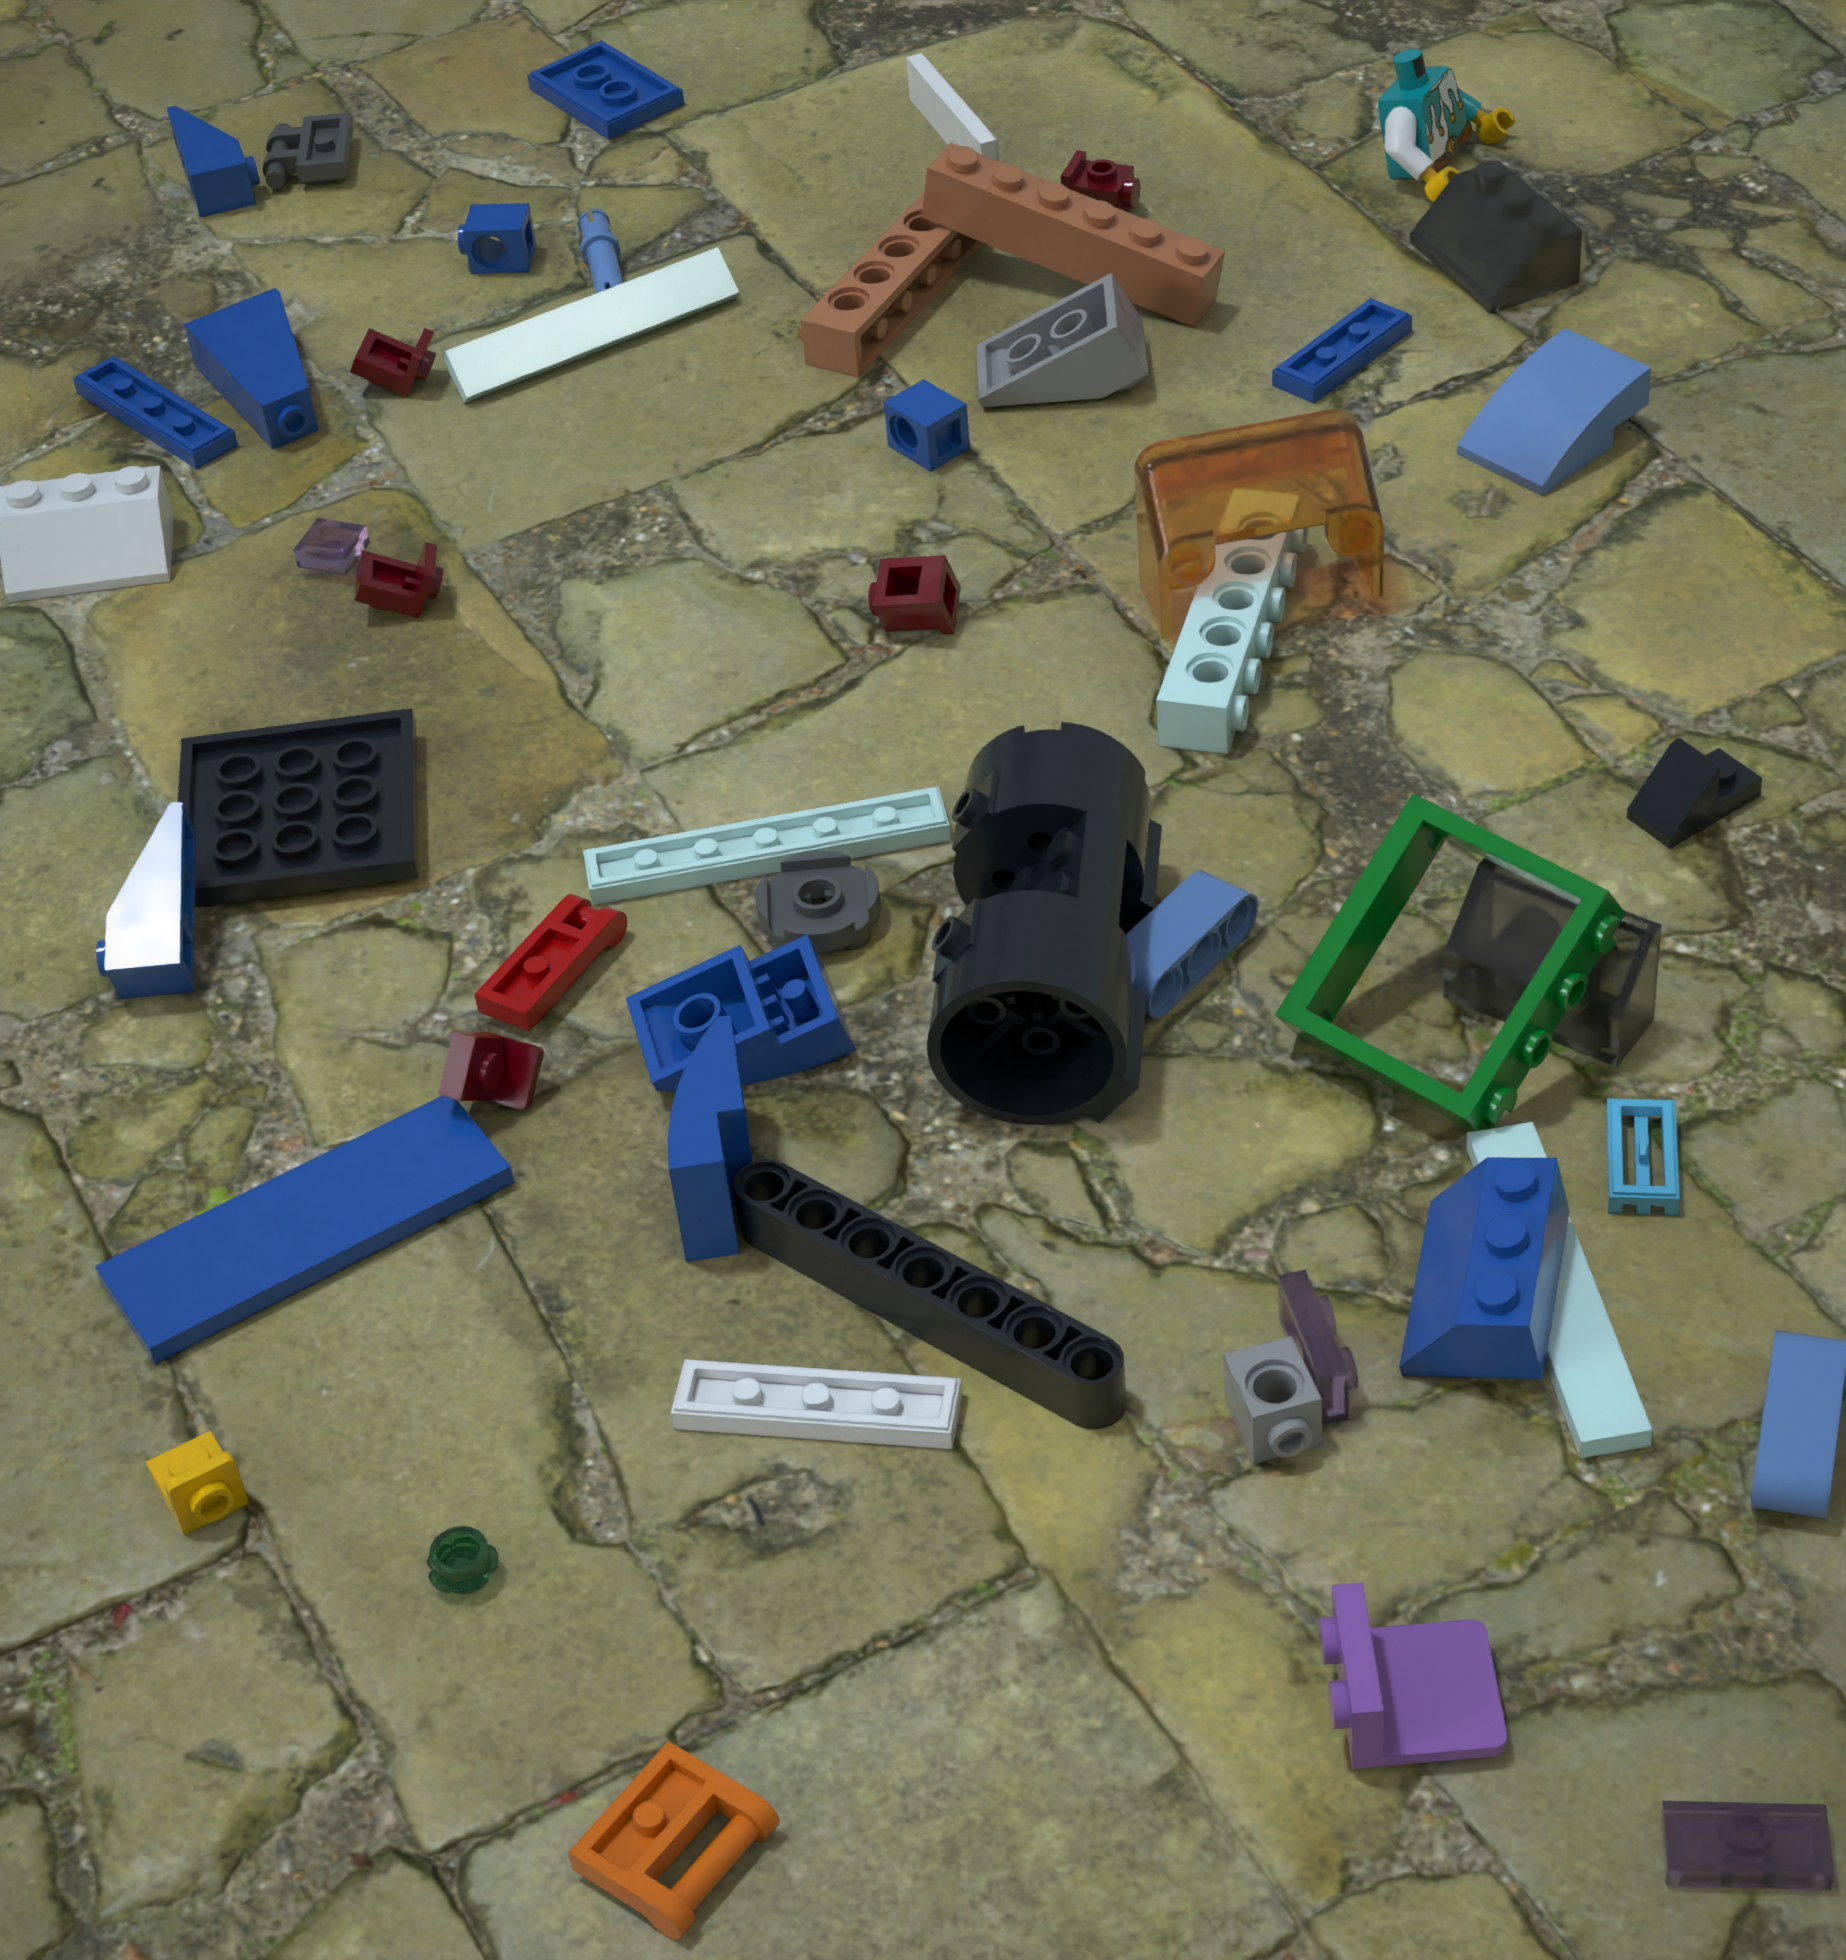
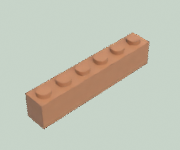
[922,142,1225,327]

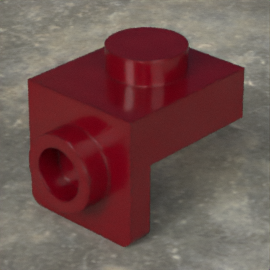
[350,328,437,397]
[354,542,444,618]

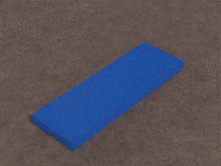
[95,1096,515,1364]

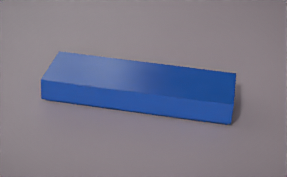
[1272,298,1412,404]

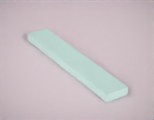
[442,247,739,403]
[583,787,951,906]
[1467,1122,1653,1459]

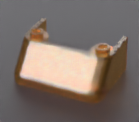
[1134,409,1384,639]

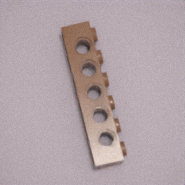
[799,193,984,377]

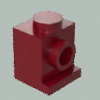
[1061,150,1141,212]
[868,555,961,635]

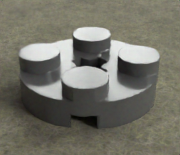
[755,851,881,953]

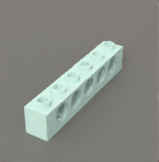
[1156,489,1309,754]

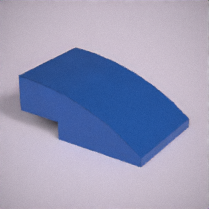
[626,935,856,1091]
[667,1015,753,1262]

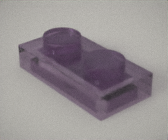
[1278,1269,1358,1426]

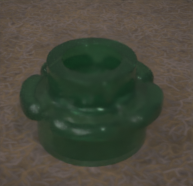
[427,1526,499,1595]

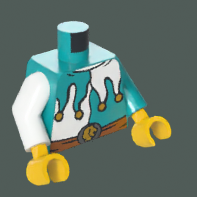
[1378,49,1515,203]

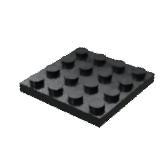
[178,708,418,908]

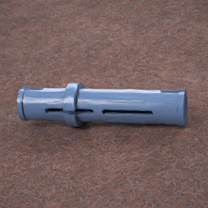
[578,208,624,293]

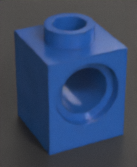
[458,203,537,274]
[884,379,970,472]

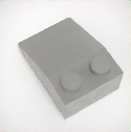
[976,273,1148,407]

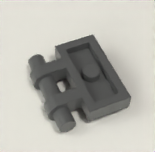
[263,113,354,189]

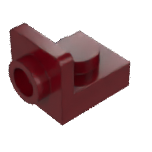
[438,1031,544,1109]

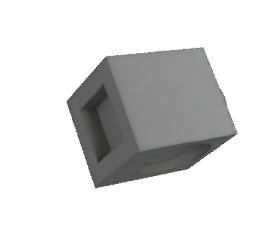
[1223,1336,1322,1464]

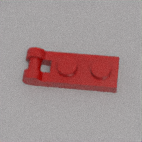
[474,894,628,1032]

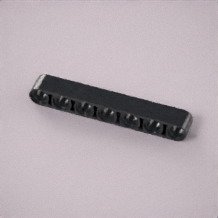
[733,1159,1127,1429]

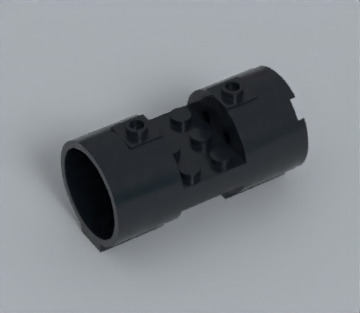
[927,722,1162,1125]

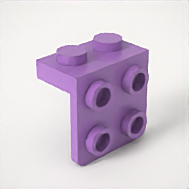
[1318,1582,1507,1769]

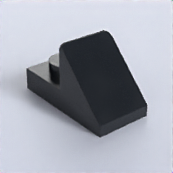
[1627,738,1762,849]

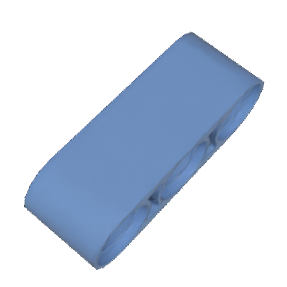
[1126,870,1259,1019]
[1750,1330,1846,1519]

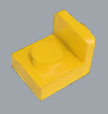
[146,1430,249,1535]

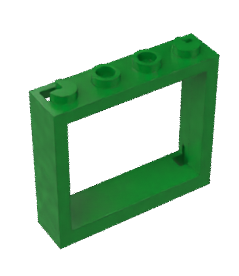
[1275,793,1626,1132]

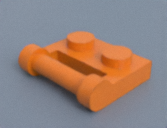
[568,1741,780,1941]

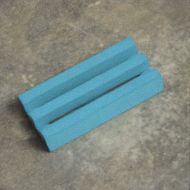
[1606,1098,1680,1215]

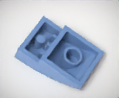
[1457,328,1651,496]

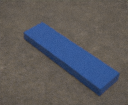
[73,356,238,469]

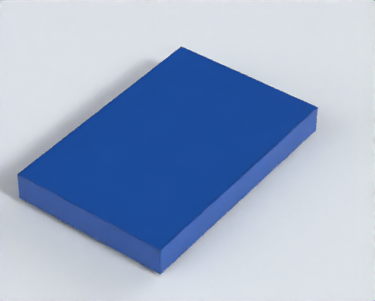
[527,40,685,140]

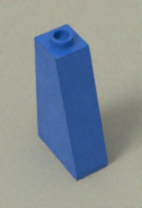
[184,288,319,449]

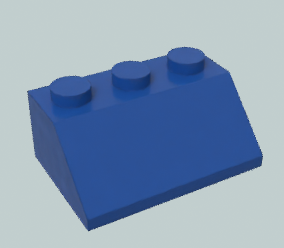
[1399,1157,1570,1379]

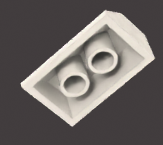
[0,465,174,603]

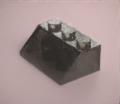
[1409,160,1582,314]
[1443,858,1662,1068]

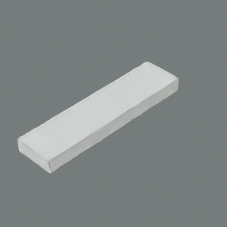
[906,53,999,161]
[671,1359,963,1449]

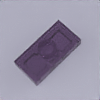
[1661,1801,1834,1890]

